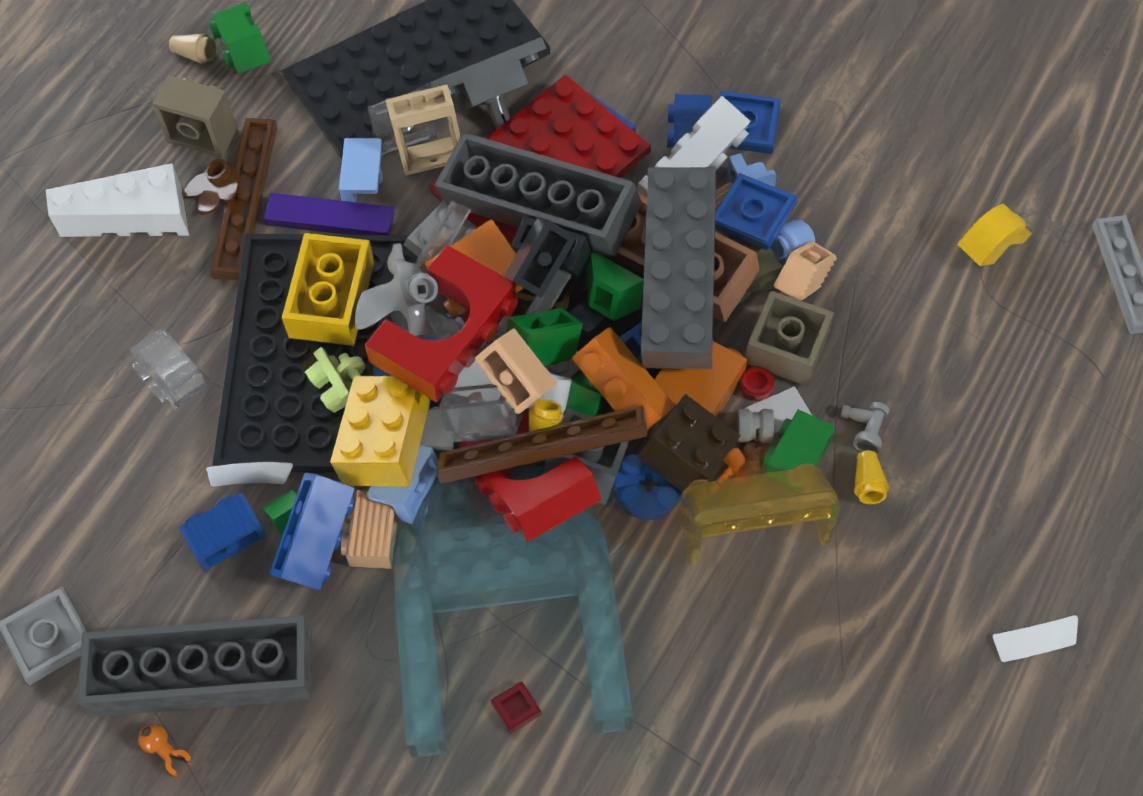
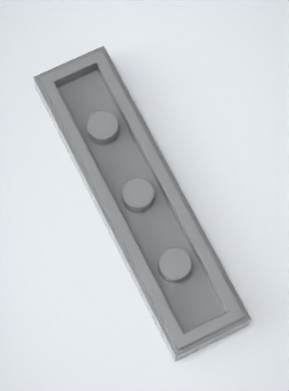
[1092,215,1143,334]

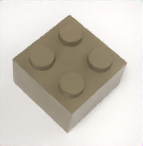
[152,75,238,158]
[746,291,834,386]

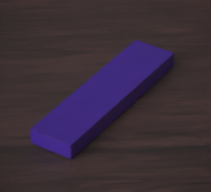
[264,193,395,235]

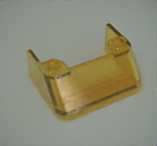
[680,463,840,566]

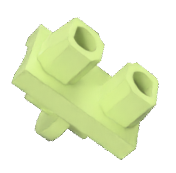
[305,347,365,413]

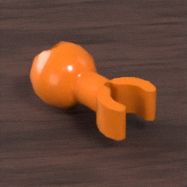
[138,723,192,777]

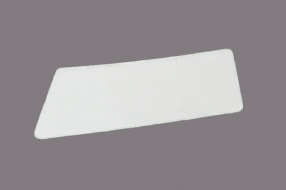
[206,462,293,487]
[993,615,1078,662]

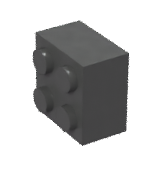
[541,408,630,505]

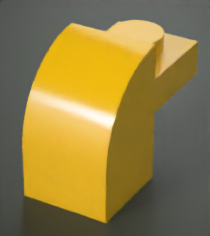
[957,204,1032,266]

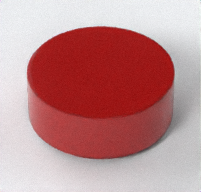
[740,366,774,401]

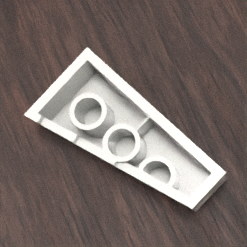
[637,96,750,197]
[46,163,189,237]

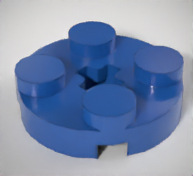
[615,453,683,520]

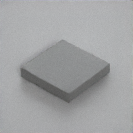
[0,587,88,685]

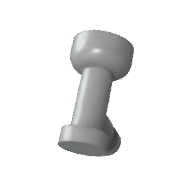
[841,402,890,454]

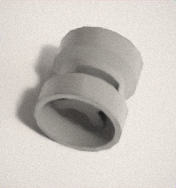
[737,409,774,443]

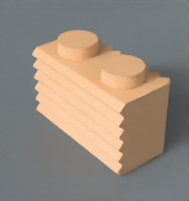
[774,241,837,301]
[475,328,558,414]
[341,490,398,569]

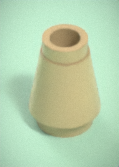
[169,33,216,64]

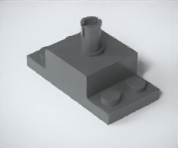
[417,37,546,131]

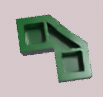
[207,2,272,74]

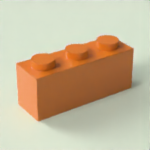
[572,327,676,430]

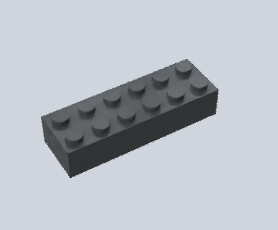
[434,132,642,258]
[641,167,716,369]
[77,615,312,717]

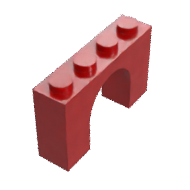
[365,245,518,402]
[458,408,602,543]

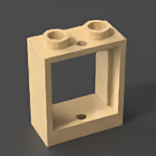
[386,84,461,176]

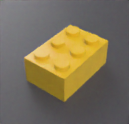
[282,233,374,346]
[330,376,430,487]

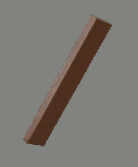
[210,118,277,280]
[437,406,647,484]

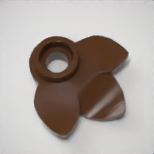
[182,159,239,215]

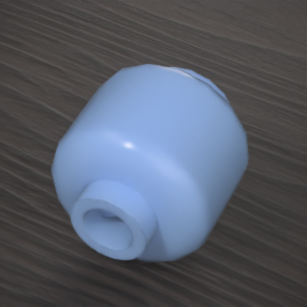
[770,219,815,265]

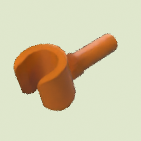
[708,448,746,493]

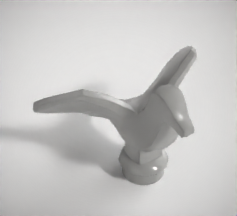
[355,244,450,338]

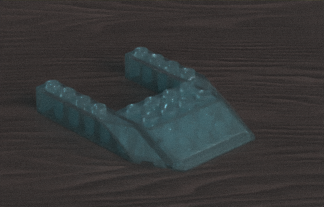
[394,467,633,758]

